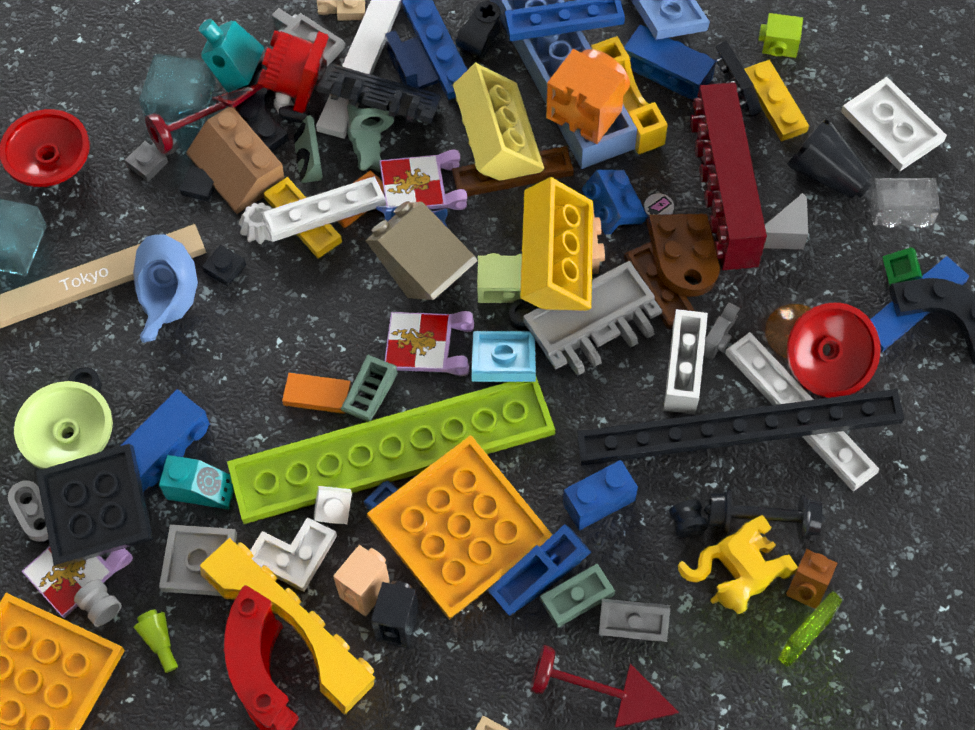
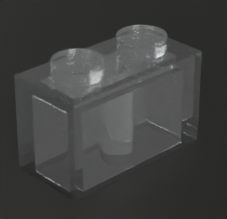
[869,178,940,227]

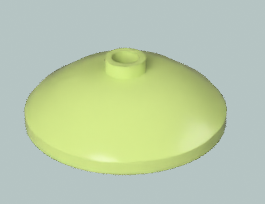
[14,381,113,469]

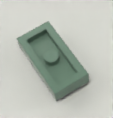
[540,564,615,628]

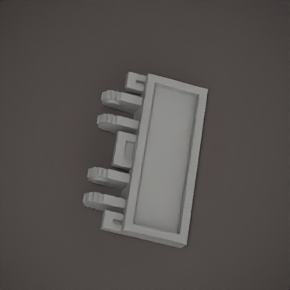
[523,261,662,376]

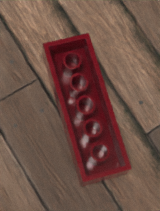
[690,82,767,271]

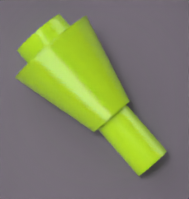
[133,609,178,673]

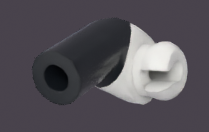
[274,92,310,123]

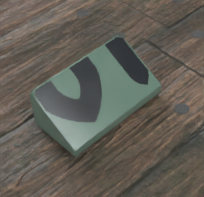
[294,115,323,183]

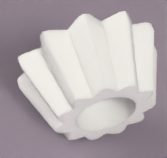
[239,203,273,244]

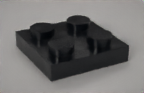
[715,40,762,116]

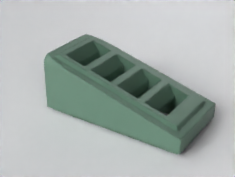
[341,355,398,422]

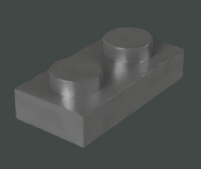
[599,599,670,642]

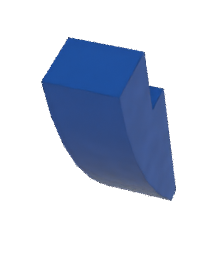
[488,524,592,616]

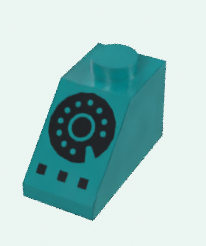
[159,455,234,509]

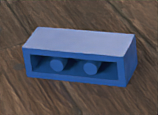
[624,24,716,100]
[121,389,210,492]

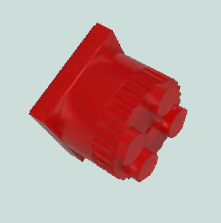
[258,30,329,113]

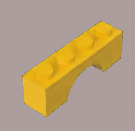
[591,36,668,155]

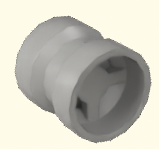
[74,579,122,627]

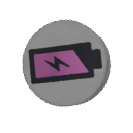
[644,193,674,219]

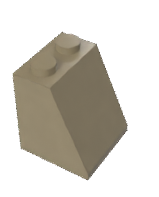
[365,201,478,300]

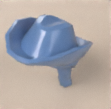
[133,235,198,343]

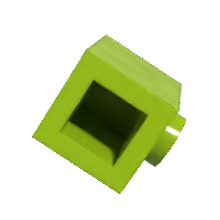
[758,13,803,58]

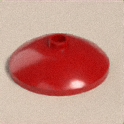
[0,109,90,187]
[787,303,881,398]

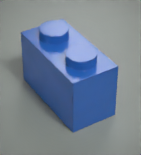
[563,460,638,530]

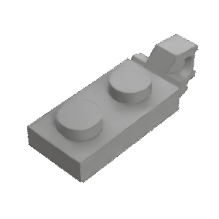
[271,8,345,66]

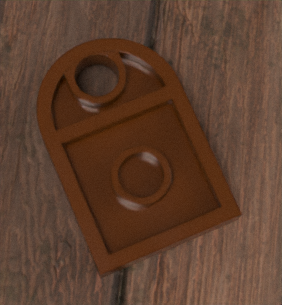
[646,214,720,297]

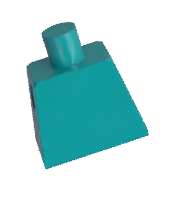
[199,19,264,93]

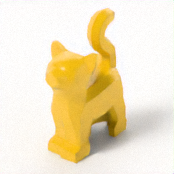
[678,515,798,614]

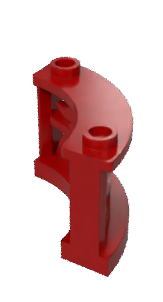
[224,585,299,730]

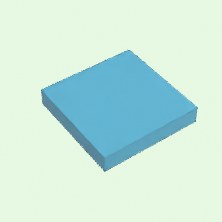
[472,331,536,382]

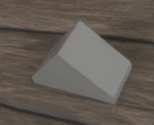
[764,193,808,250]

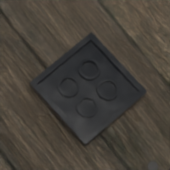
[36,443,153,568]

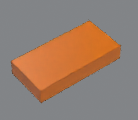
[282,373,351,414]

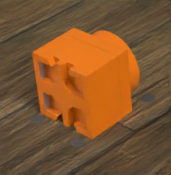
[546,49,630,144]

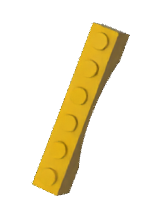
[200,538,375,715]

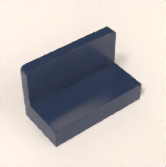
[385,30,439,89]

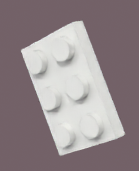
[841,77,947,171]

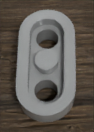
[8,481,49,542]

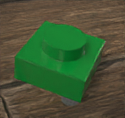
[882,247,922,286]

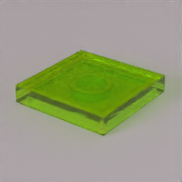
[778,591,842,667]

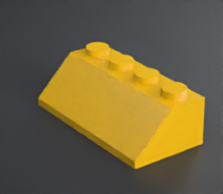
[520,177,593,311]

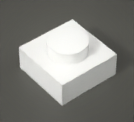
[314,486,352,524]

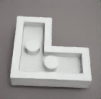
[250,518,337,592]

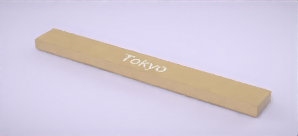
[0,224,206,328]

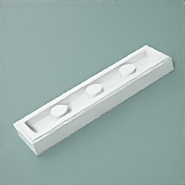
[261,176,386,242]

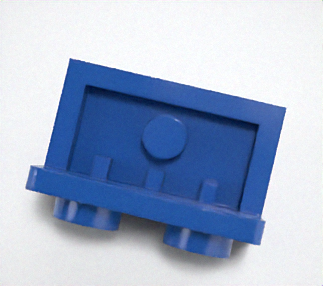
[582,170,648,235]

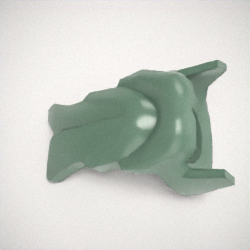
[347,103,394,172]

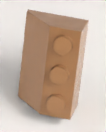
[187,107,285,214]

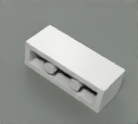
[663,309,708,415]

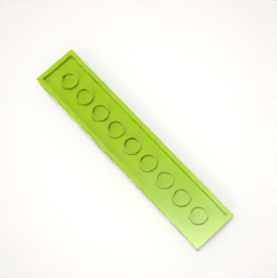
[227,377,555,524]

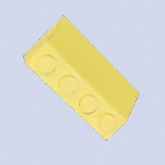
[453,63,544,181]

